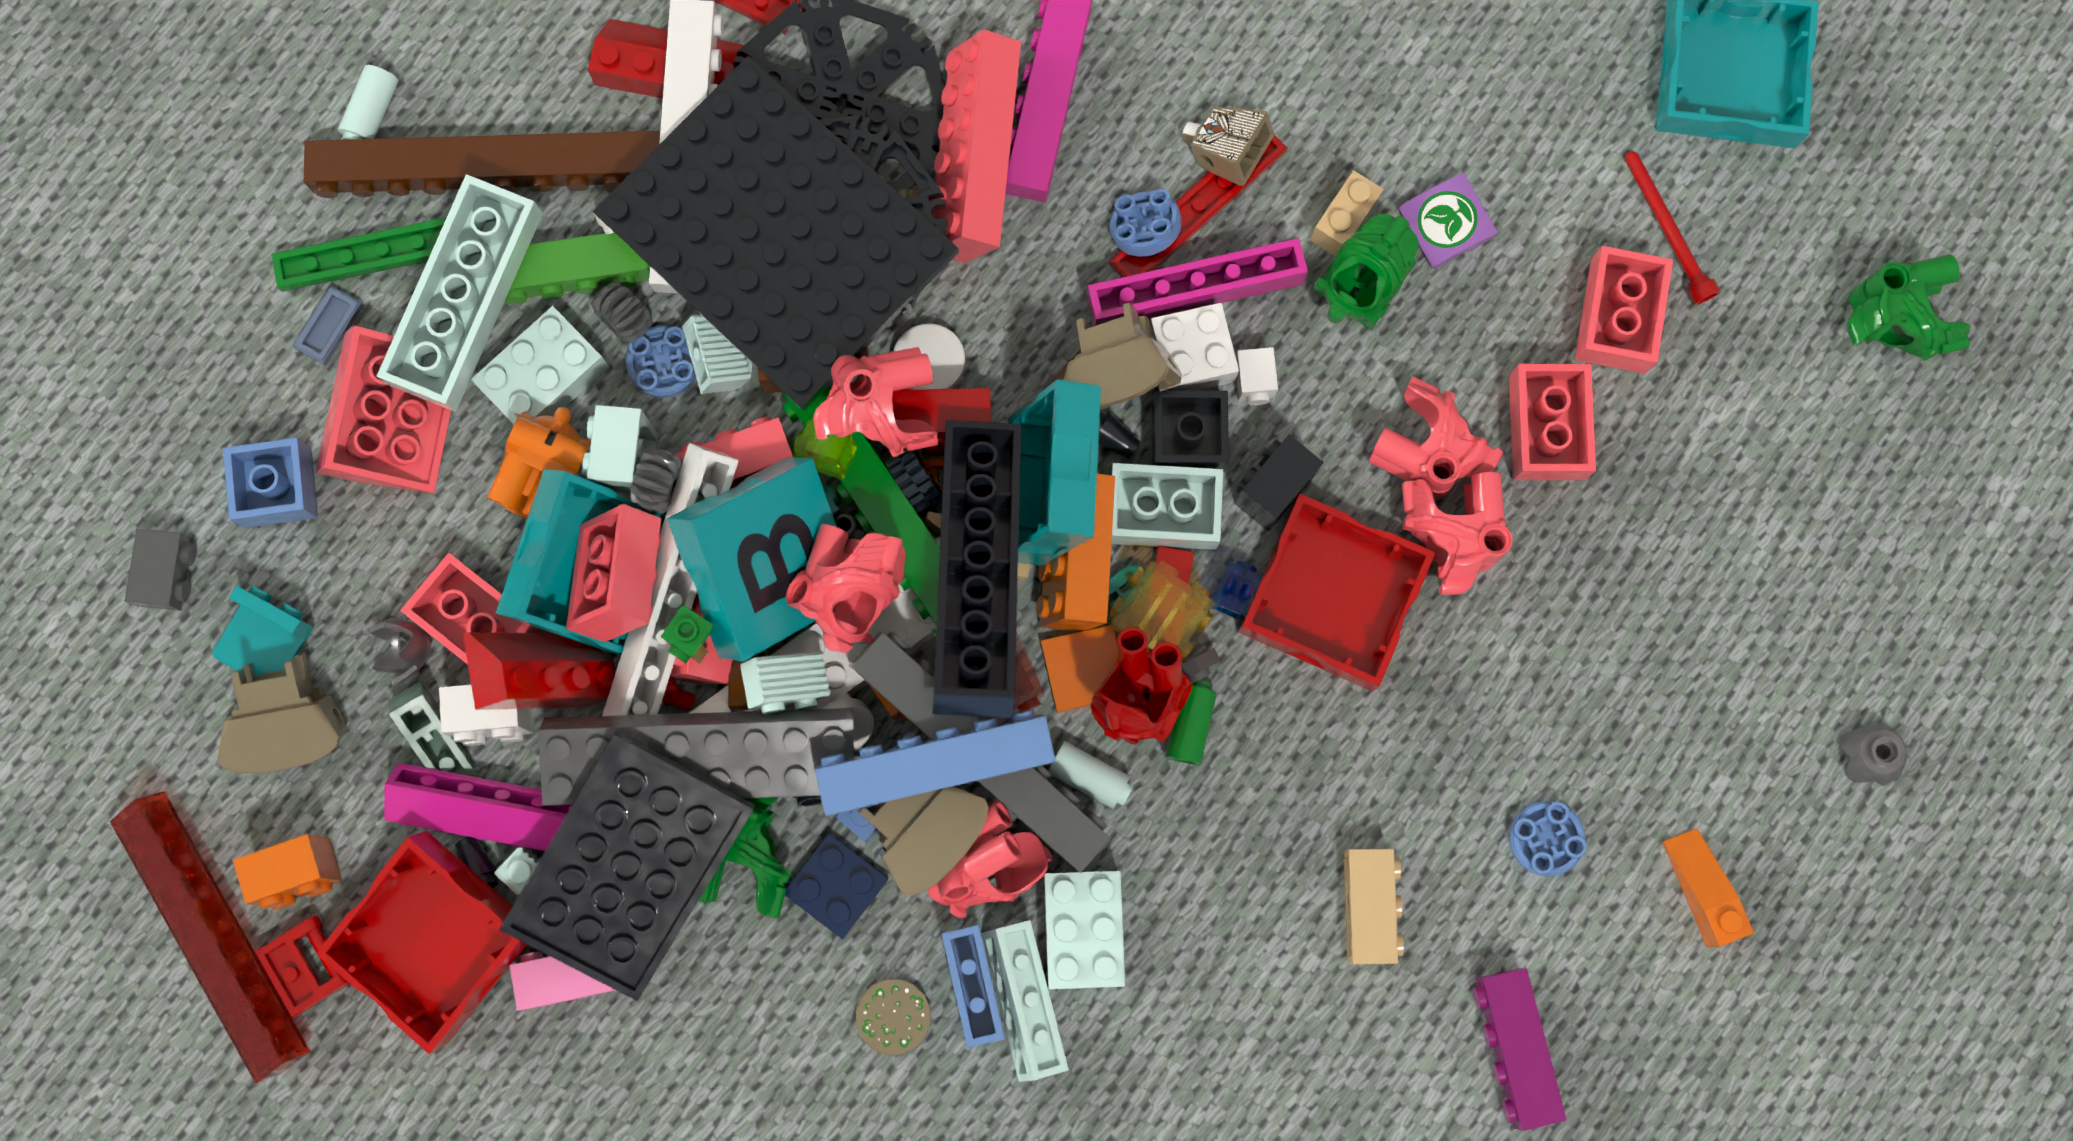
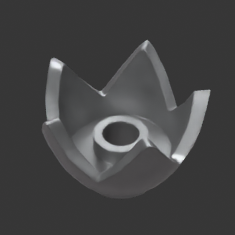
[367,618,431,686]
[1839,722,1907,786]

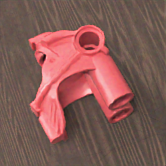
[813,347,938,457]
[1368,376,1503,500]
[1402,472,1513,595]
[786,524,906,653]
[928,799,1053,919]

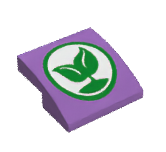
[1398,173,1499,269]

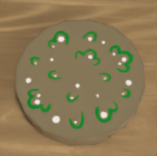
[856,979,931,1055]

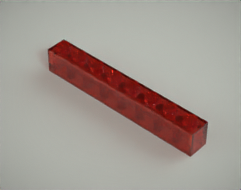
[109,791,311,1084]

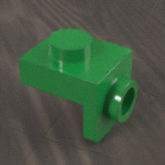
[660,606,714,664]

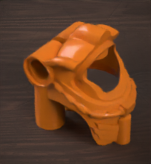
[486,407,591,519]

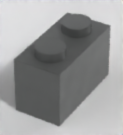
[125,529,196,611]

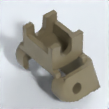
[1064,302,1182,410]
[217,653,348,774]
[856,785,989,896]

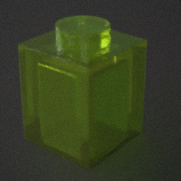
[794,420,857,479]

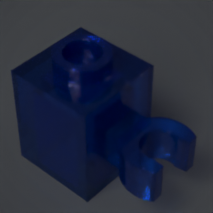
[1209,561,1263,621]

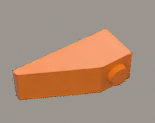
[1662,828,1754,947]

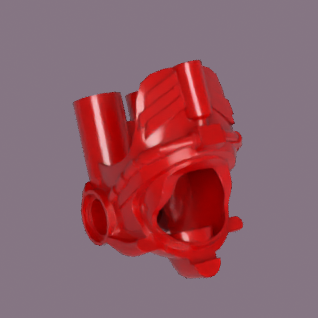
[1090,627,1193,745]

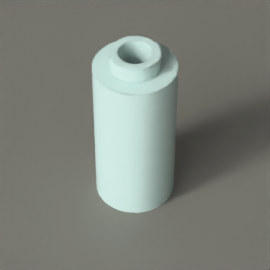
[338,65,399,140]
[1048,741,1134,809]

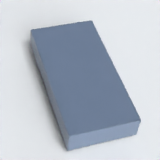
[292,286,364,366]

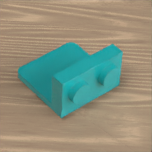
[212,585,314,675]

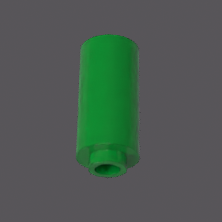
[1165,680,1217,766]

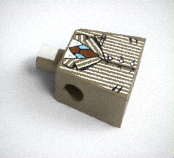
[1183,107,1274,186]

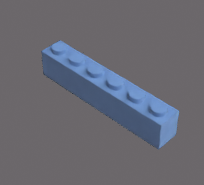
[814,709,1056,816]

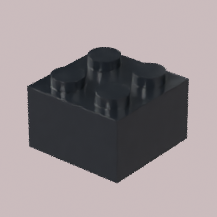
[1152,390,1229,472]
[1235,435,1324,532]

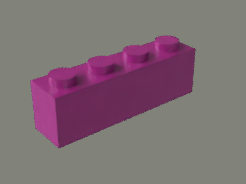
[1473,968,1567,1131]

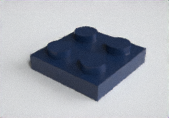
[785,834,889,940]

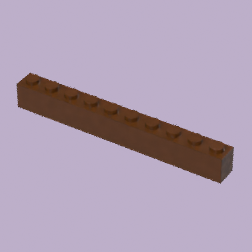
[303,131,660,198]

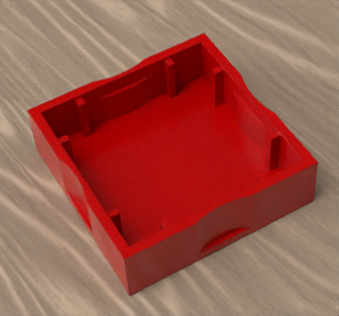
[1238,493,1436,692]
[316,831,527,1054]

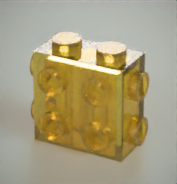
[1108,561,1214,663]

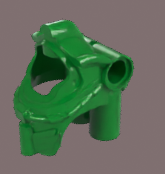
[1313,214,1419,331]
[1847,254,1971,361]
[699,797,793,918]

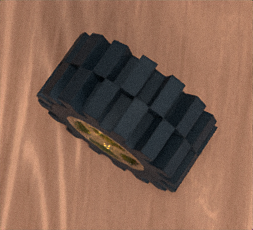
[885,448,942,517]

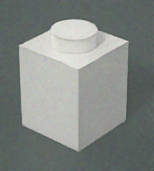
[1235,347,1278,405]

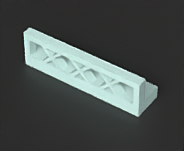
[981,920,1069,1082]

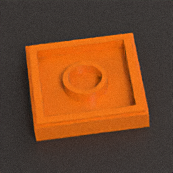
[1040,625,1119,713]

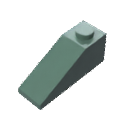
[388,681,480,778]

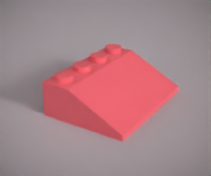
[315,325,451,493]

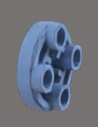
[1110,189,1182,256]
[626,326,696,398]
[1509,801,1587,876]

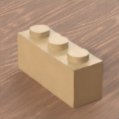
[1344,849,1404,964]

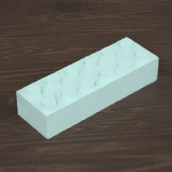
[377,174,543,412]

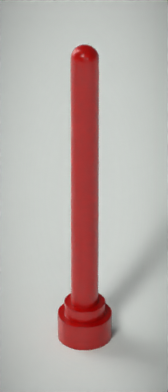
[1625,151,1721,306]

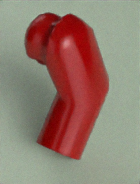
[662,676,695,711]

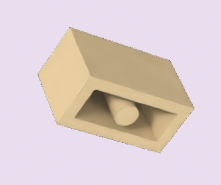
[1310,170,1384,256]

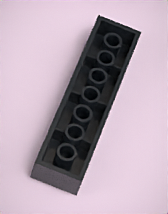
[932,420,1021,718]

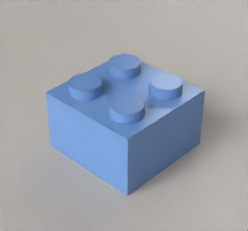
[223,438,318,528]

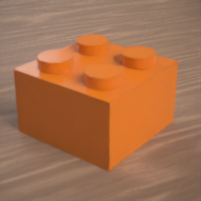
[233,834,342,910]

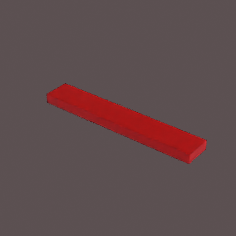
[1109,134,1288,277]

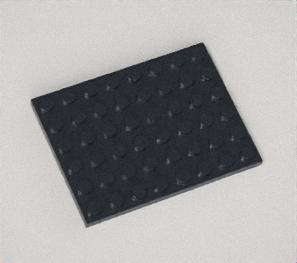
[593,56,959,411]

